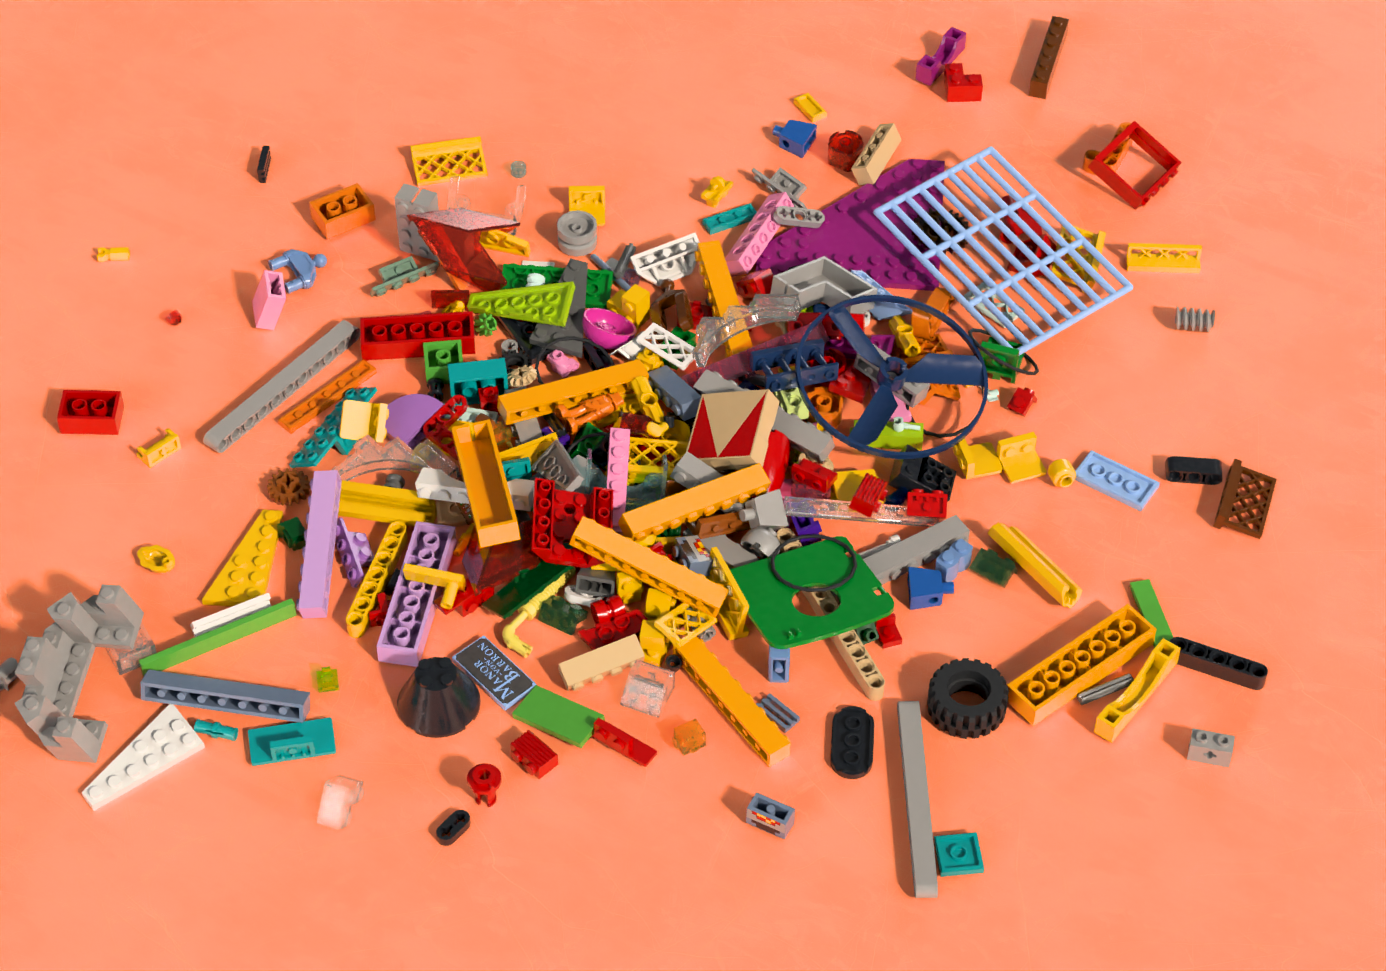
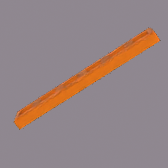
[278,359,377,434]

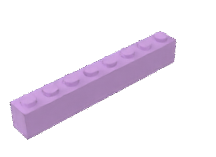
[296,470,342,619]

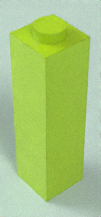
[849,420,924,450]

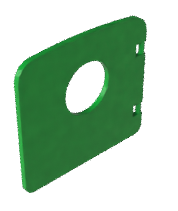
[730,536,894,649]

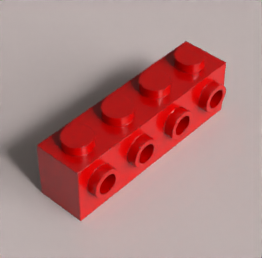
[788,312,865,340]

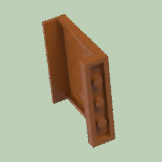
[663,469,751,539]

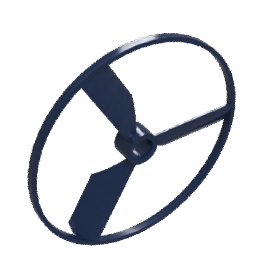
[795,295,988,459]

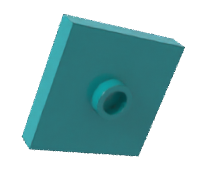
[933,832,984,877]

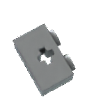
[1187,728,1235,768]

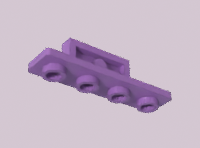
[335,517,374,588]

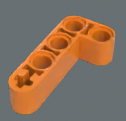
[1083,122,1133,175]
[911,287,955,340]

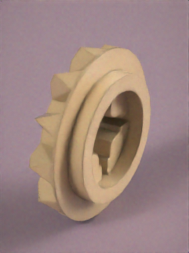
[507,365,537,387]

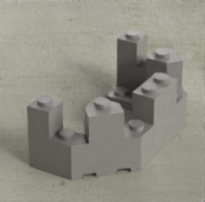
[14,584,144,763]

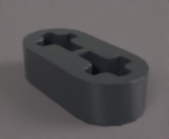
[436,810,471,846]

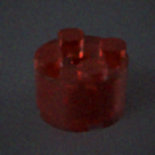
[828,130,864,172]

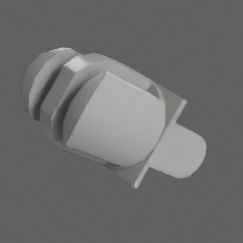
[0,657,18,692]

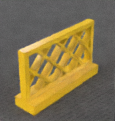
[411,136,488,186]
[1051,225,1106,293]
[627,437,689,485]
[705,547,749,641]

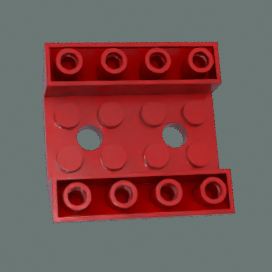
[531,478,614,568]

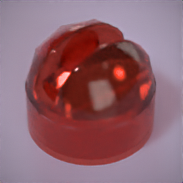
[165,309,182,326]

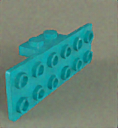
[289,387,378,468]

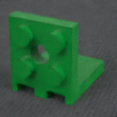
[980,337,1024,384]

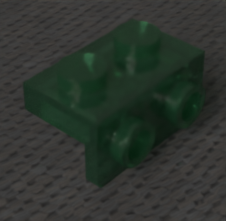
[538,596,588,635]

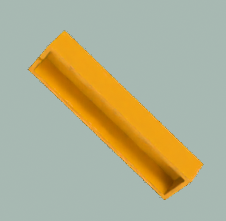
[451,419,521,548]

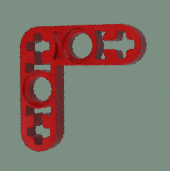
[423,395,468,460]

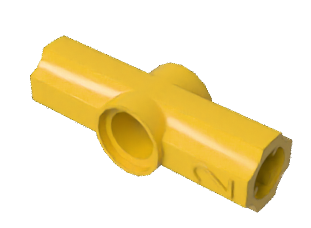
[889,315,921,358]
[631,376,664,425]

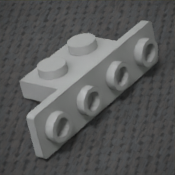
[751,167,807,209]

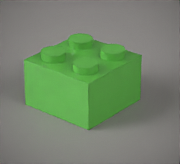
[423,339,463,385]

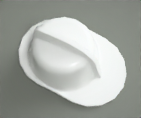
[609,331,645,361]

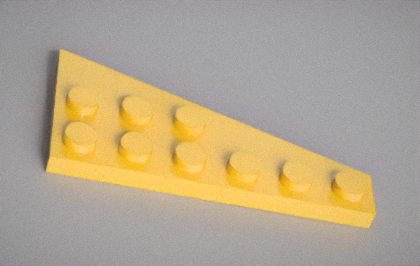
[202,509,284,607]

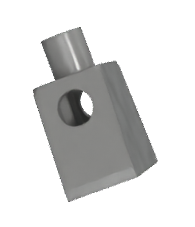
[739,489,789,530]

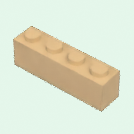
[851,123,902,185]
[558,634,645,691]

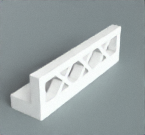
[190,593,271,637]

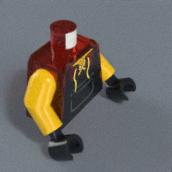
[613,410,675,439]

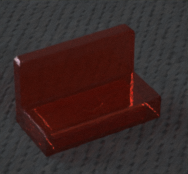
[431,290,470,309]

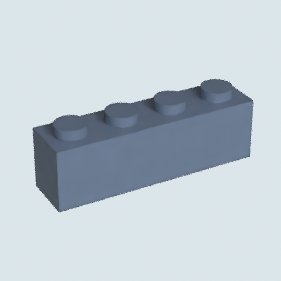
[648,365,701,421]

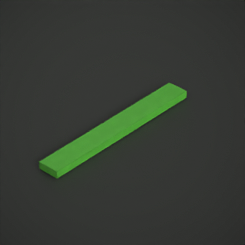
[139,598,297,676]

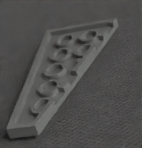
[529,258,588,358]

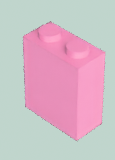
[252,270,286,330]

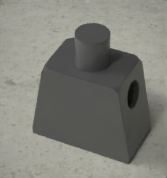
[575,567,616,598]

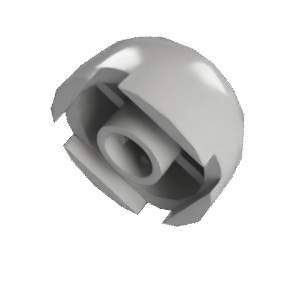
[740,527,780,560]

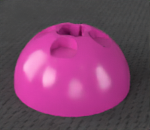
[582,308,637,350]

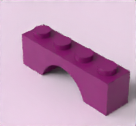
[915,27,966,86]

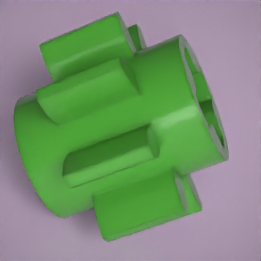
[474,313,497,337]

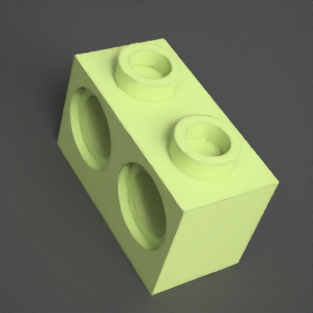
[773,387,809,419]

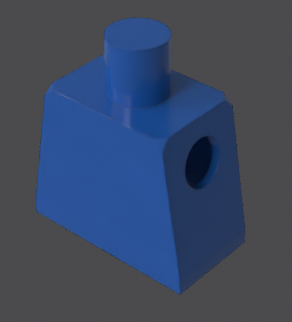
[772,120,817,158]
[907,567,954,610]

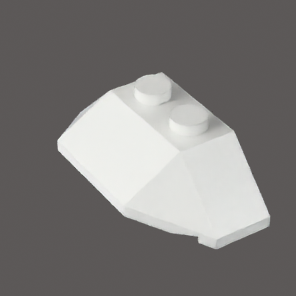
[630,233,700,287]

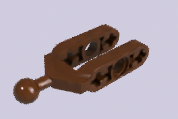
[650,279,694,343]

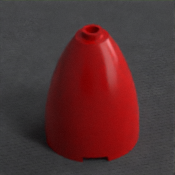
[734,430,790,500]

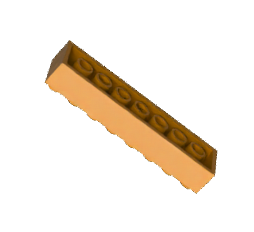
[1007,604,1157,726]

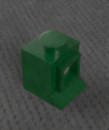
[277,517,306,551]

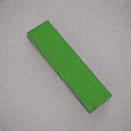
[1129,579,1174,648]

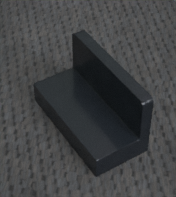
[583,342,615,371]

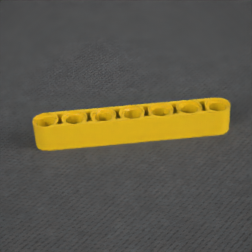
[346,521,408,638]

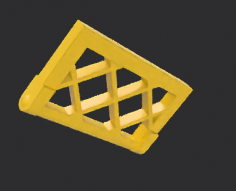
[654,603,717,648]

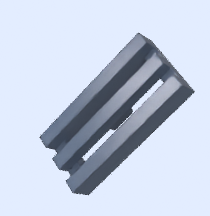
[756,693,800,733]

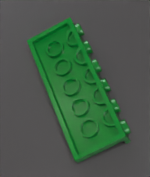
[500,263,614,309]

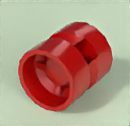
[590,594,626,624]

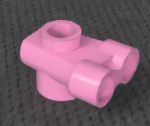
[547,350,579,378]

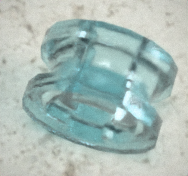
[510,161,527,178]

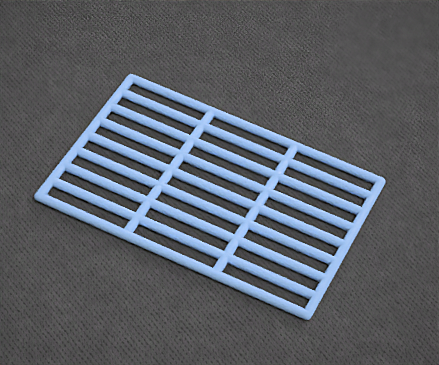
[873,146,1134,356]

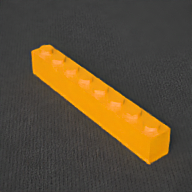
[695,240,754,367]
[498,359,649,425]
[618,463,771,542]
[569,516,729,618]
[673,636,791,767]

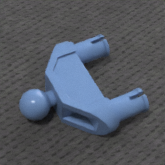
[268,249,327,294]

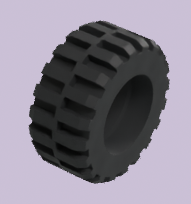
[927,658,1009,739]

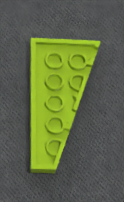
[467,281,576,327]

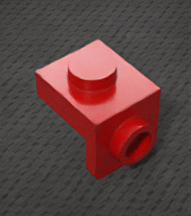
[1007,387,1038,417]
[369,592,391,627]

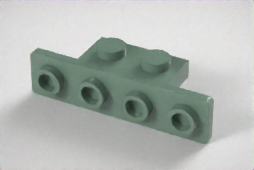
[370,256,439,297]

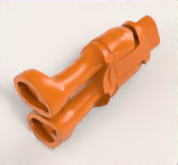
[555,392,624,436]

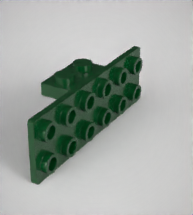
[482,542,574,619]

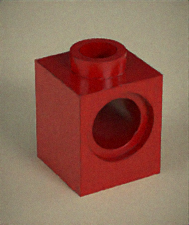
[478,386,501,416]

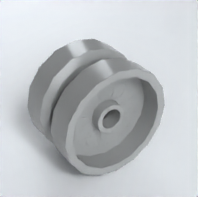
[557,210,597,257]

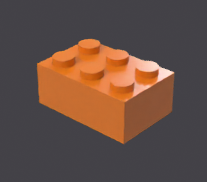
[309,183,376,239]

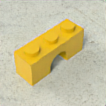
[640,588,677,651]

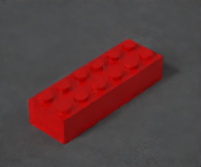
[360,311,476,361]

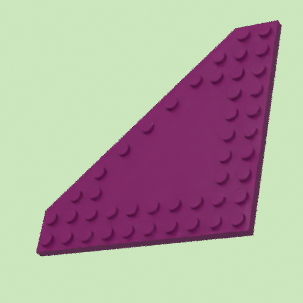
[756,159,945,291]

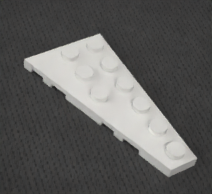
[82,704,205,811]

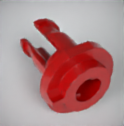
[467,763,502,807]

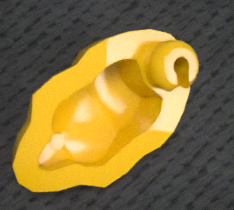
[137,545,175,573]

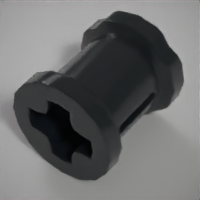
[427,378,444,402]

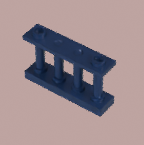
[750,338,839,392]

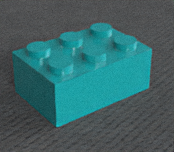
[448,358,508,406]

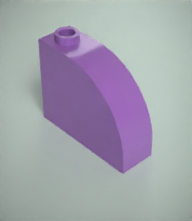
[385,394,447,454]

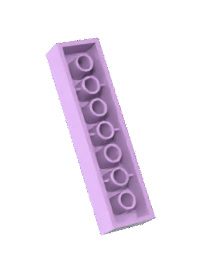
[376,521,457,667]

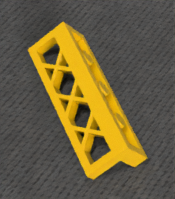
[1126,243,1202,273]

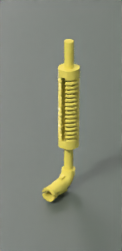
[502,567,576,658]

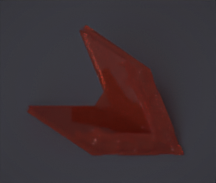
[407,208,520,292]
[462,517,542,596]

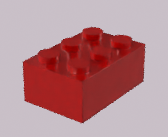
[57,390,124,435]

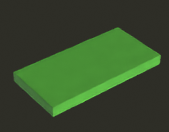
[512,685,605,748]

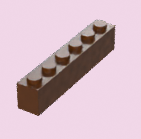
[1029,16,1069,99]

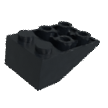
[888,444,957,502]

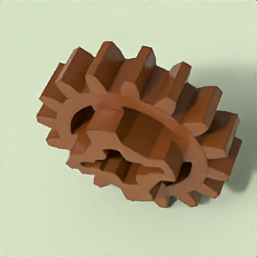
[267,468,310,506]

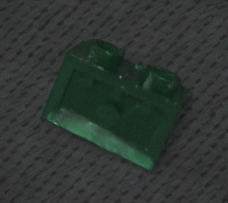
[969,548,1018,588]

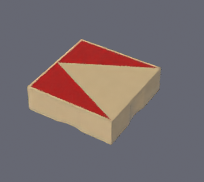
[686,389,780,472]

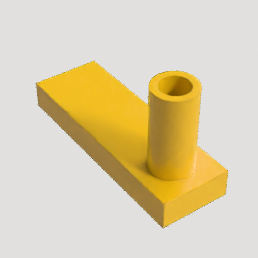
[403,563,466,609]

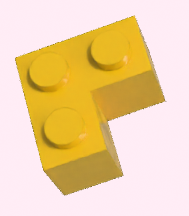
[607,284,650,330]

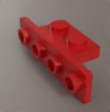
[434,560,508,617]
[592,717,657,767]

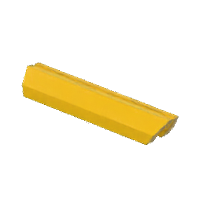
[338,480,437,527]
[987,522,1083,608]

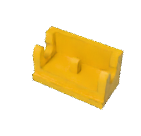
[136,428,181,468]

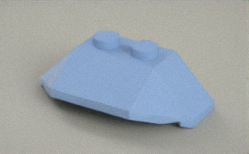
[851,270,913,320]

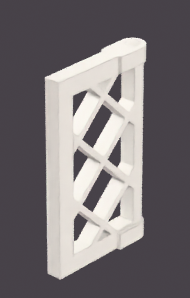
[636,322,700,371]

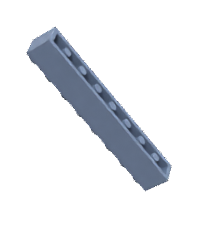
[140,670,310,723]

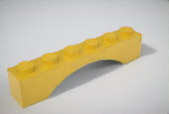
[1094,638,1181,743]

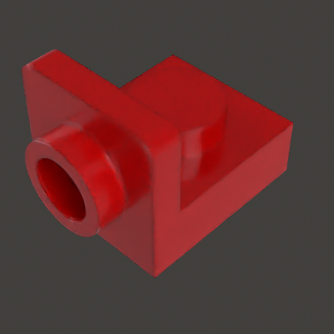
[875,613,902,649]

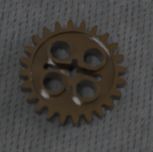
[912,208,970,255]

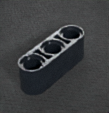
[1165,456,1223,485]

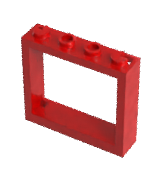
[1088,121,1182,210]

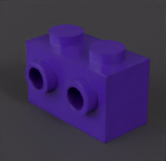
[787,498,822,547]

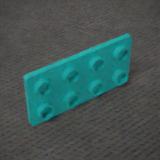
[248,717,336,766]

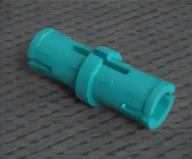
[194,719,239,741]

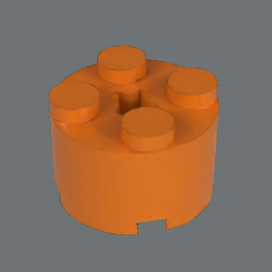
[805,387,843,430]

